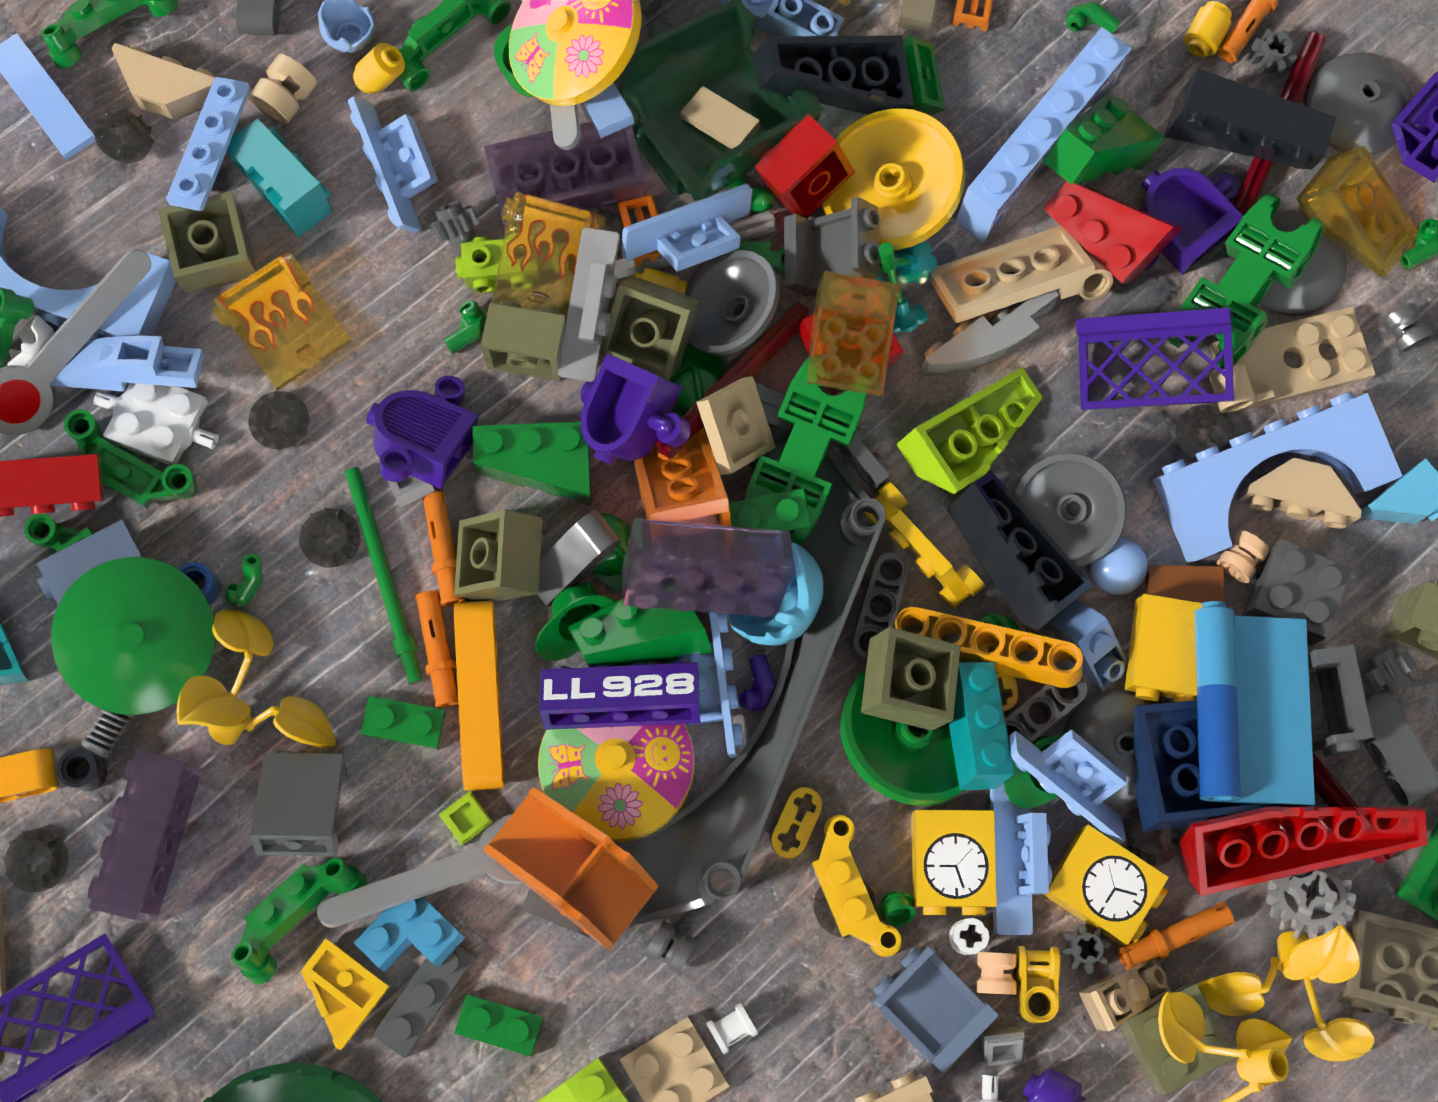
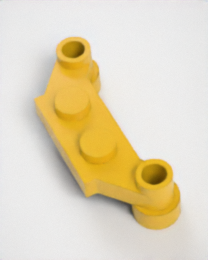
[864,481,985,609]
[811,814,902,957]

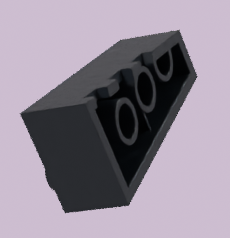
[752,35,914,115]
[1164,68,1336,170]
[947,471,1093,634]

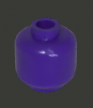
[1023,1068,1086,1102]

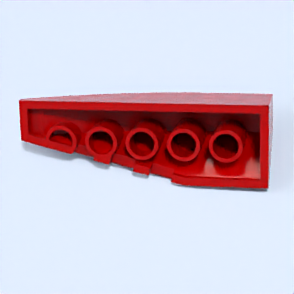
[1180,807,1427,896]

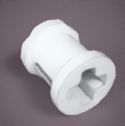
[948,918,989,955]
[706,1003,758,1055]

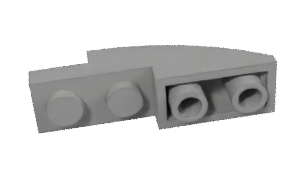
[921,290,1059,375]

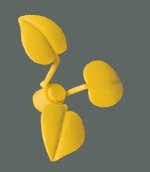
[177,609,336,749]
[1197,924,1374,1062]
[1158,992,1293,1102]

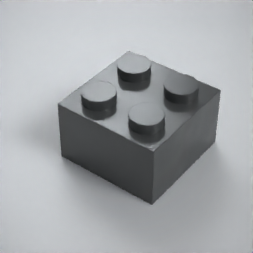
[1242,539,1352,646]

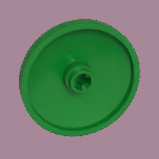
[51,557,216,715]
[839,668,965,806]

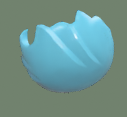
[719,537,823,645]

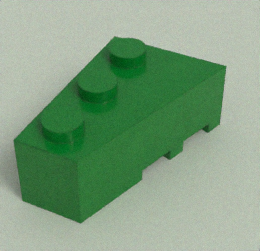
[1043,93,1166,185]
[473,422,592,506]
[568,573,713,667]

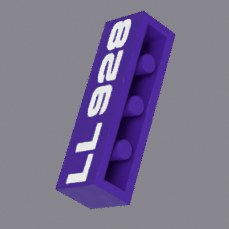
[539,661,701,730]

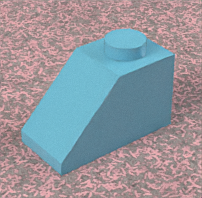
[1361,458,1438,524]

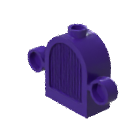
[1139,168,1243,275]
[581,353,690,466]
[366,376,479,489]

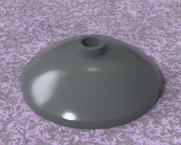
[1305,53,1413,156]
[1259,210,1347,316]
[685,250,780,356]
[1014,453,1127,567]
[1063,690,1156,806]

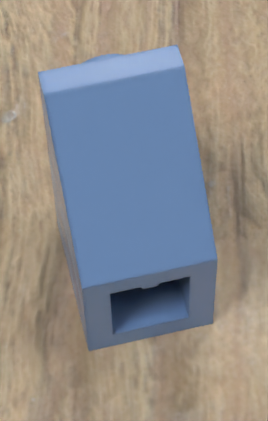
[1050,599,1128,692]

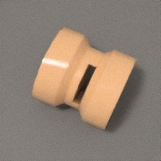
[1217,530,1270,583]
[977,952,1017,995]

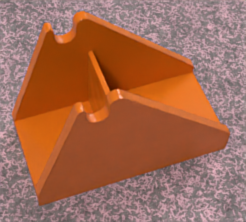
[633,427,734,579]
[483,787,659,951]

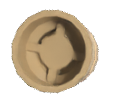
[248,54,317,125]

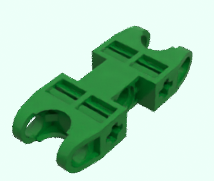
[1169,193,1325,371]
[745,353,870,546]

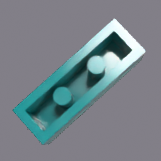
[949,662,1014,790]

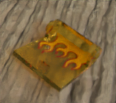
[492,192,605,322]
[211,250,353,391]

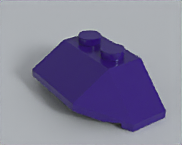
[1391,72,1438,183]

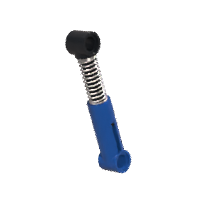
[57,562,221,791]

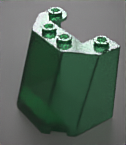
[617,0,824,201]

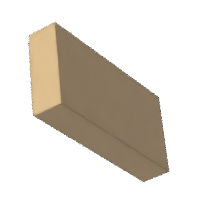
[680,86,761,154]

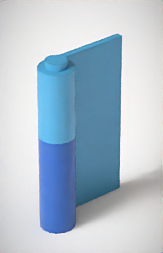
[1194,601,1315,806]

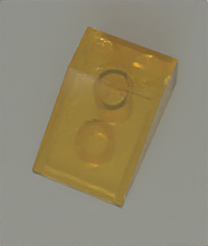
[1296,146,1418,277]

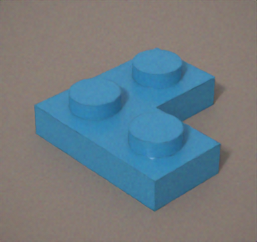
[354,896,466,972]

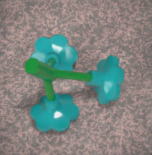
[845,241,937,333]

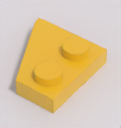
[301,938,391,1051]

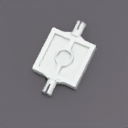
[94,383,219,466]

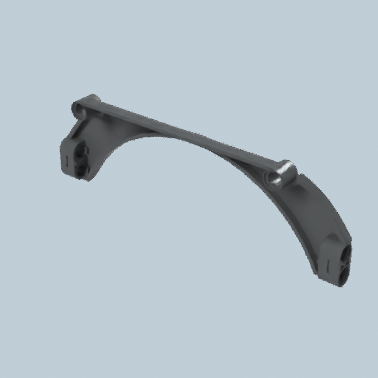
[521,383,886,938]

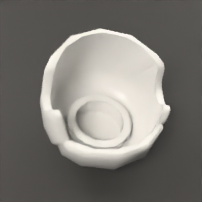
[8,316,55,366]

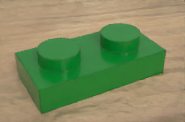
[903,35,945,115]
[728,488,811,542]
[360,696,446,750]
[454,994,544,1057]

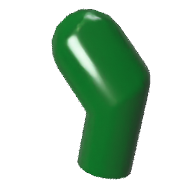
[725,170,775,212]

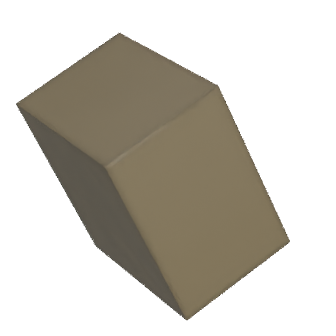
[898,0,936,33]

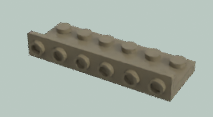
[1338,910,1438,1033]

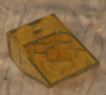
[806,271,900,397]

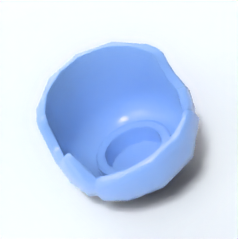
[318,0,376,53]
[1090,538,1148,595]

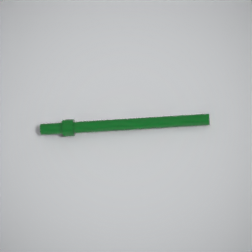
[345,467,423,685]

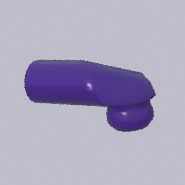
[739,654,775,712]

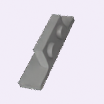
[558,228,620,382]

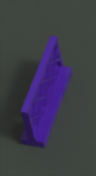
[1076,308,1235,411]
[0,933,156,1102]

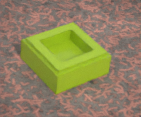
[438,791,494,846]

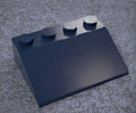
[1134,700,1308,832]

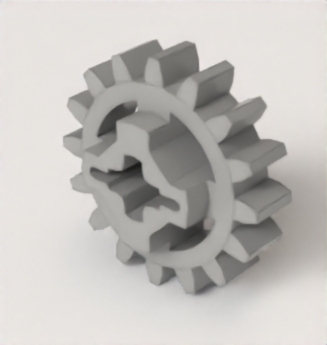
[1266,868,1356,939]

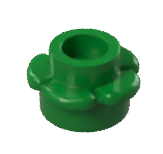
[877,891,915,928]

